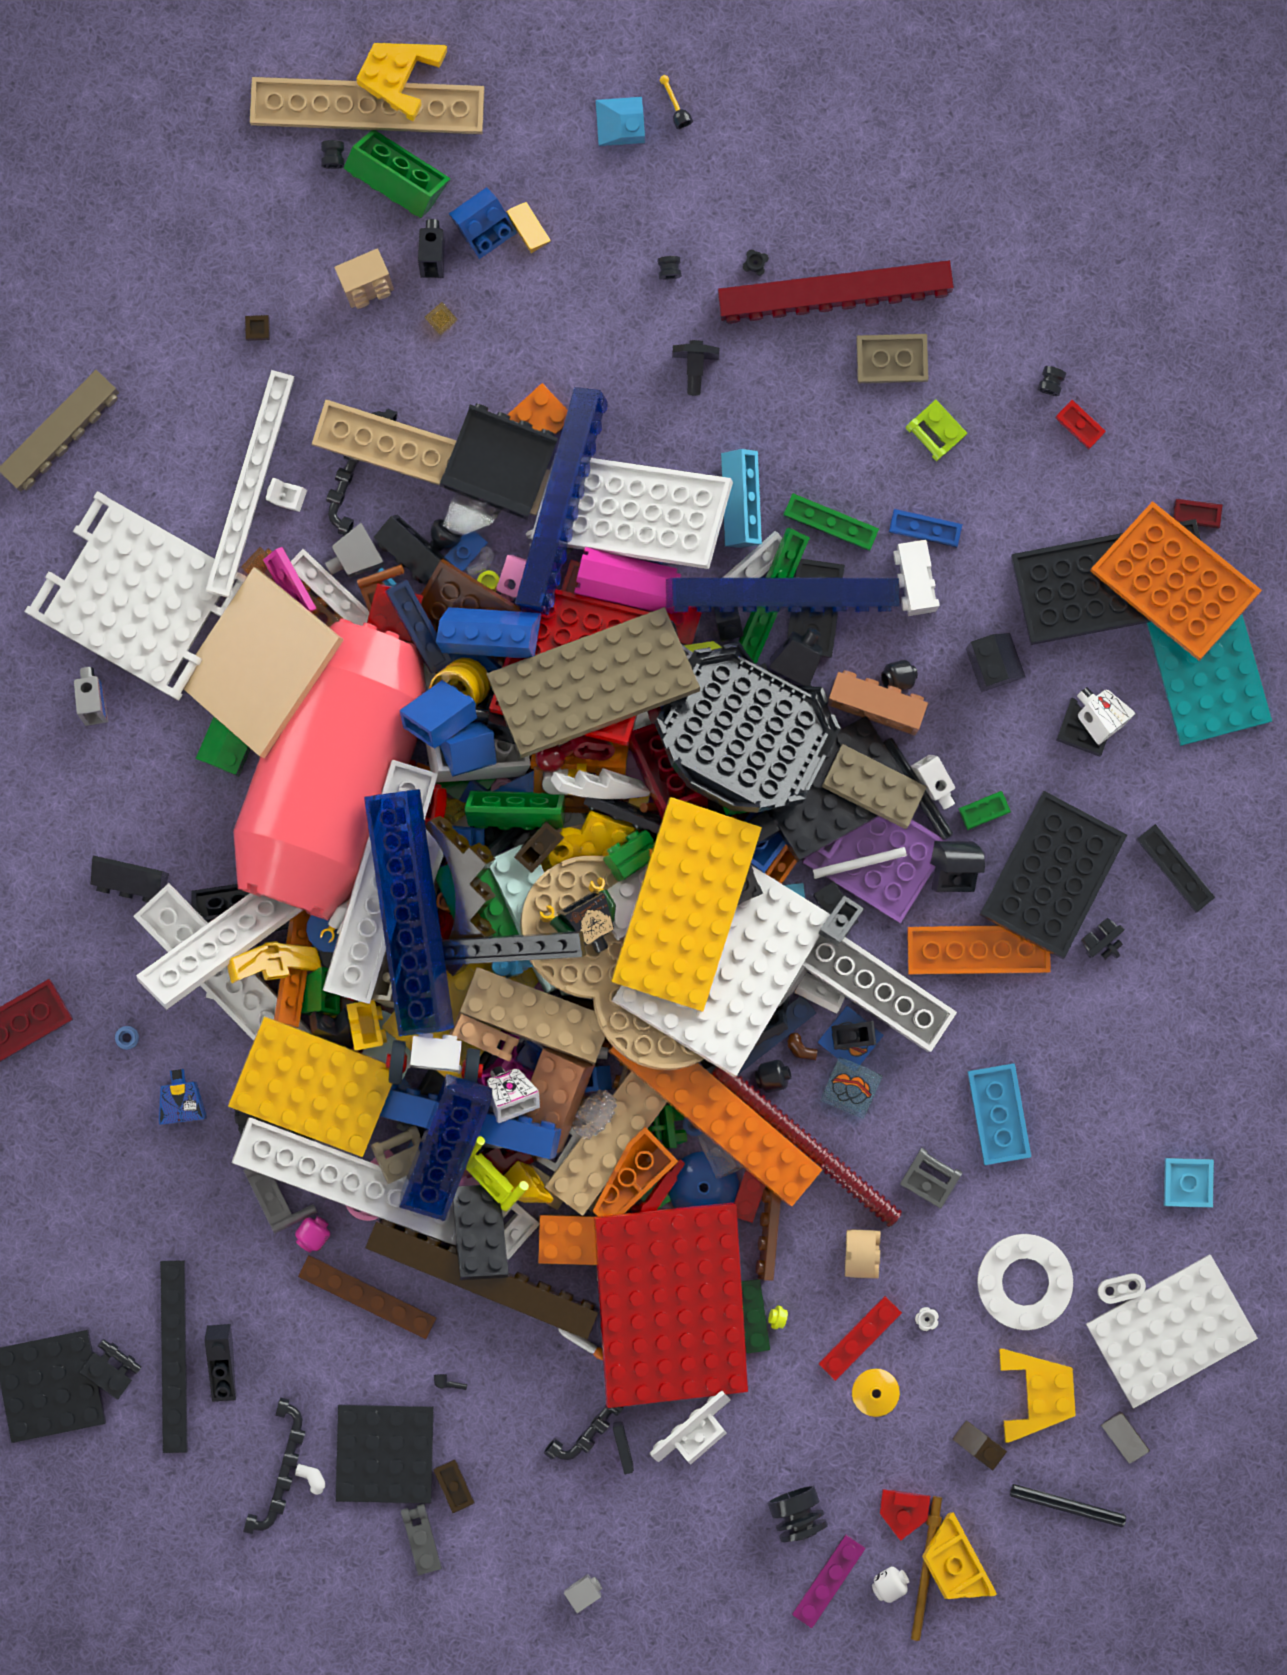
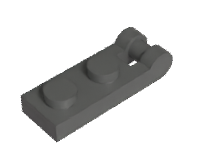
[401,1504,442,1576]

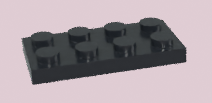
[787,559,845,658]
[451,1185,509,1280]

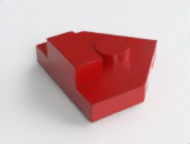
[879,1489,930,1541]

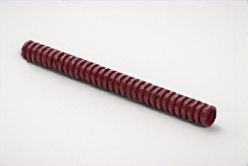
[711,1066,902,1227]

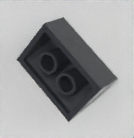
[90,855,169,902]

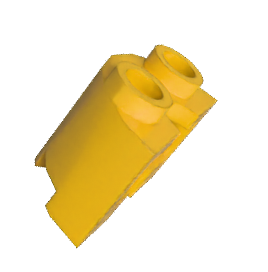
[346,1000,387,1051]

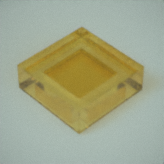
[425,302,458,336]

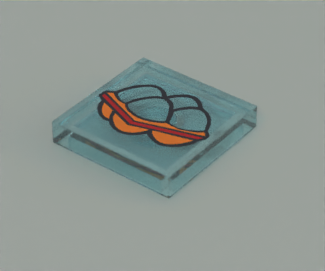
[820,1057,883,1119]

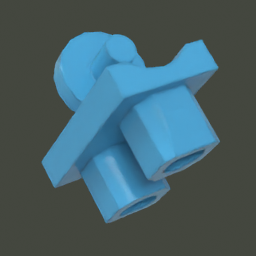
[491,960,533,979]

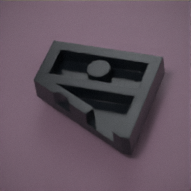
[1056,698,1107,757]

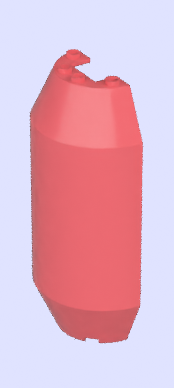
[233,619,426,921]

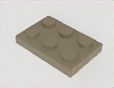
[856,334,928,384]

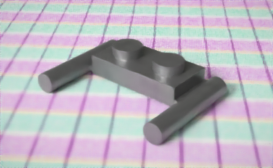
[243,1169,317,1234]

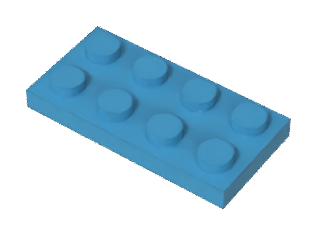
[967,1063,1031,1165]

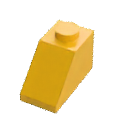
[504,1161,554,1203]

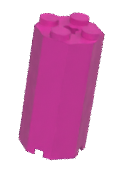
[574,547,681,614]

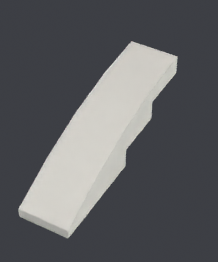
[550,768,650,799]

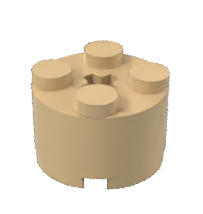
[845,1229,880,1279]

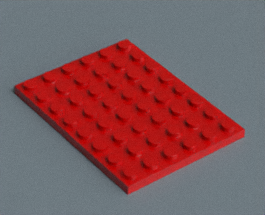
[594,1202,748,1408]

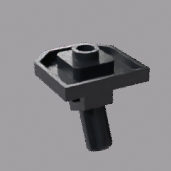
[672,340,720,396]

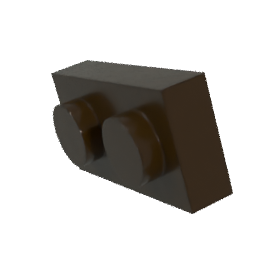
[433,1459,475,1513]

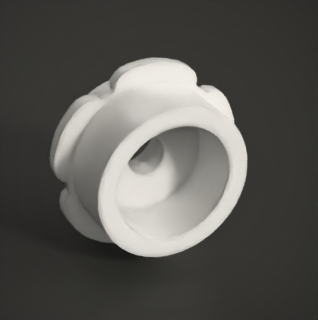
[915,1307,939,1331]

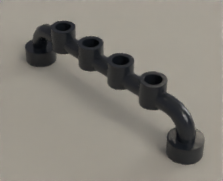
[326,408,398,536]
[243,1397,305,1534]
[544,1405,624,1460]

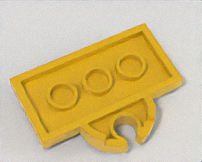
[548,811,635,866]

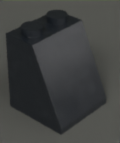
[966,633,1026,693]

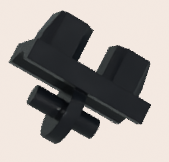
[1081,918,1125,960]

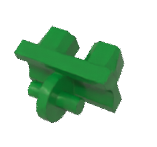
[648,1105,687,1148]

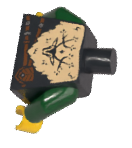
[539,878,616,953]

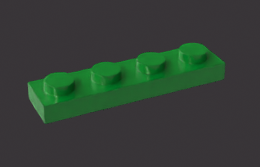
[783,493,879,551]

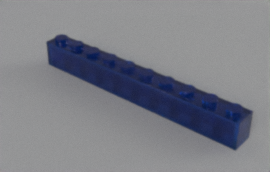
[515,387,608,615]
[666,578,900,612]

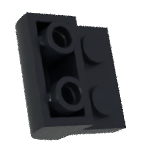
[930,841,985,892]

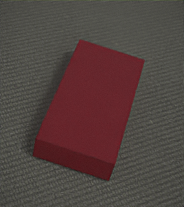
[1173,499,1223,529]

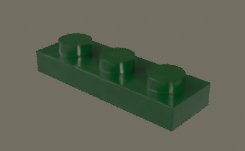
[741,1279,770,1354]

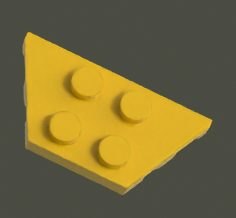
[922,1512,997,1599]

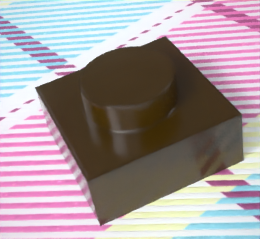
[245,315,270,341]

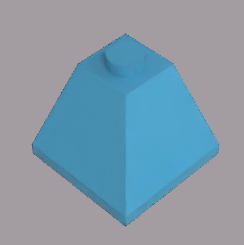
[596,97,645,146]

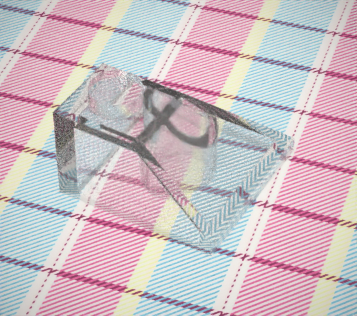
[442,493,502,535]

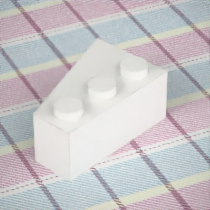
[893,540,940,616]

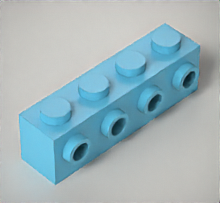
[721,449,762,548]

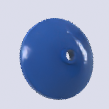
[669,1151,739,1208]

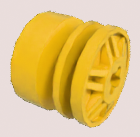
[429,658,491,706]

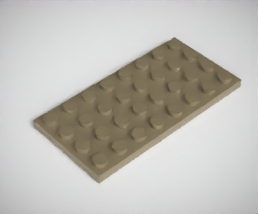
[487,607,700,758]

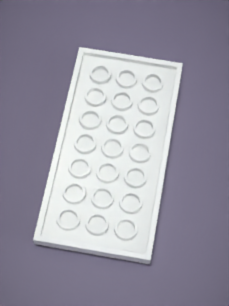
[531,453,733,569]

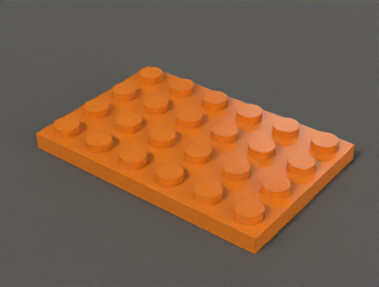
[1090,501,1262,661]

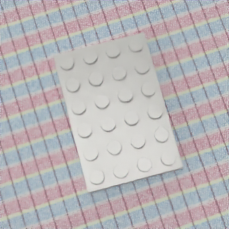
[1086,1254,1258,1408]

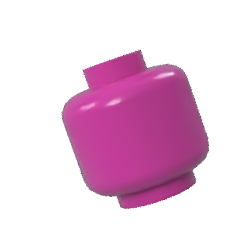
[295,1216,331,1253]

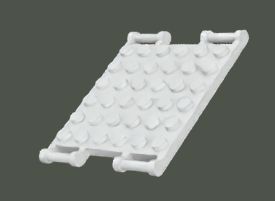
[24,491,247,701]

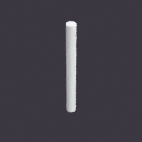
[813,847,907,879]

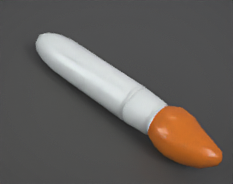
[559,1328,603,1360]

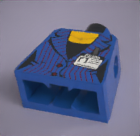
[159,1069,207,1125]

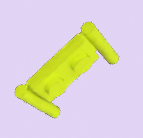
[458,1136,529,1212]

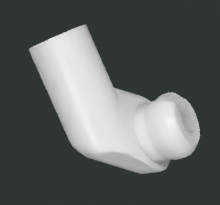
[295,1464,325,1495]

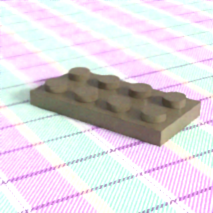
[821,744,926,829]

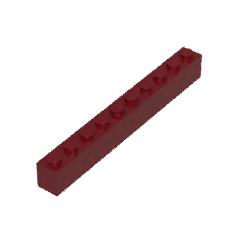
[718,260,954,324]

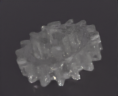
[572,1090,617,1139]

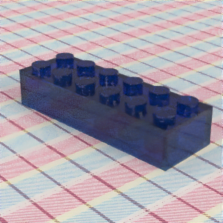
[399,1074,493,1221]

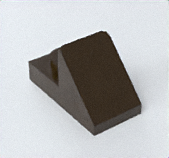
[514,821,564,873]

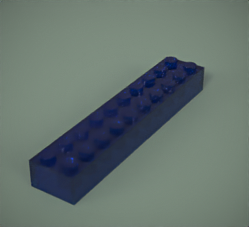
[364,789,454,1036]

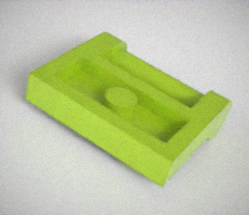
[905,400,968,462]

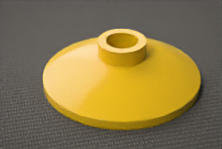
[852,1369,900,1417]

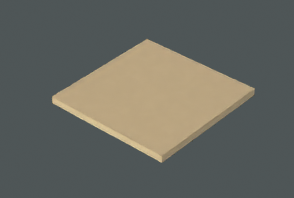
[184,567,343,758]

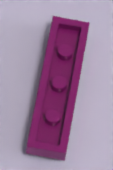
[792,1534,866,1628]

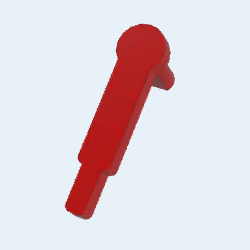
[631,1159,685,1213]

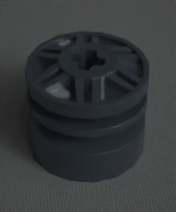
[768,1486,828,1543]

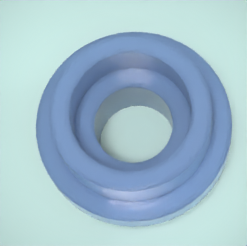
[115,1026,139,1050]

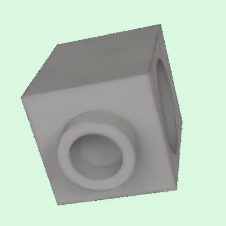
[564,1574,603,1613]

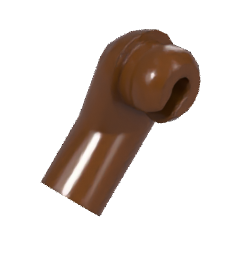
[787,1033,818,1061]

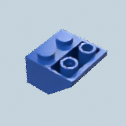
[449,187,517,259]

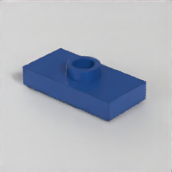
[445,527,488,572]

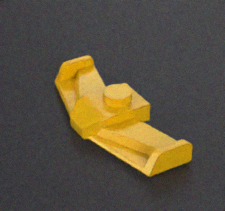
[227,941,322,984]

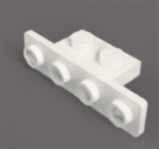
[650,1391,730,1464]

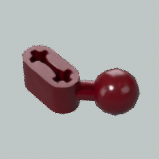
[536,735,615,773]

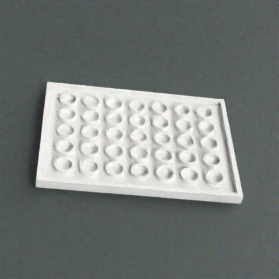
[612,865,831,1077]

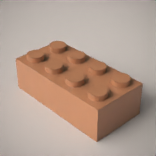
[827,670,928,736]
[517,1048,595,1153]

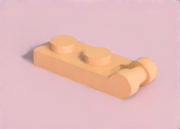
[450,1013,519,1062]

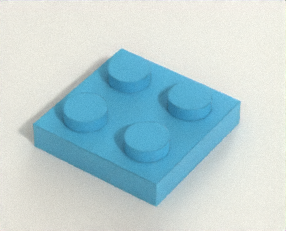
[1164,1158,1214,1207]

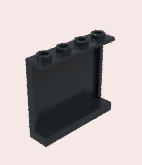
[439,403,558,520]

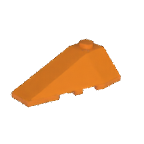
[593,1127,678,1217]

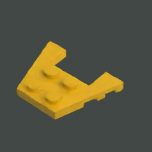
[356,43,447,121]
[999,1348,1076,1443]

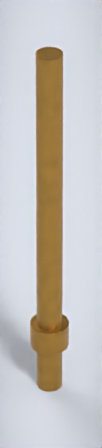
[911,1496,942,1641]

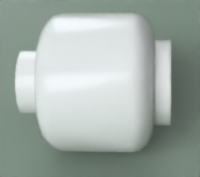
[872,1567,909,1603]

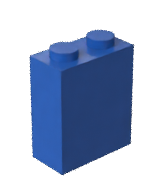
[399,680,477,749]

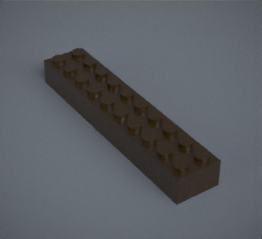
[365,1219,599,1339]

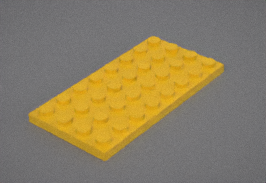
[611,797,762,1012]

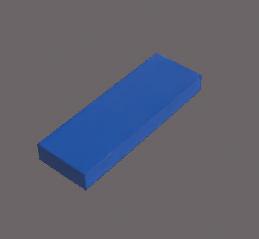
[889,509,963,548]

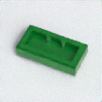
[958,791,1011,830]

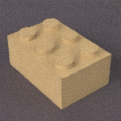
[334,248,394,309]

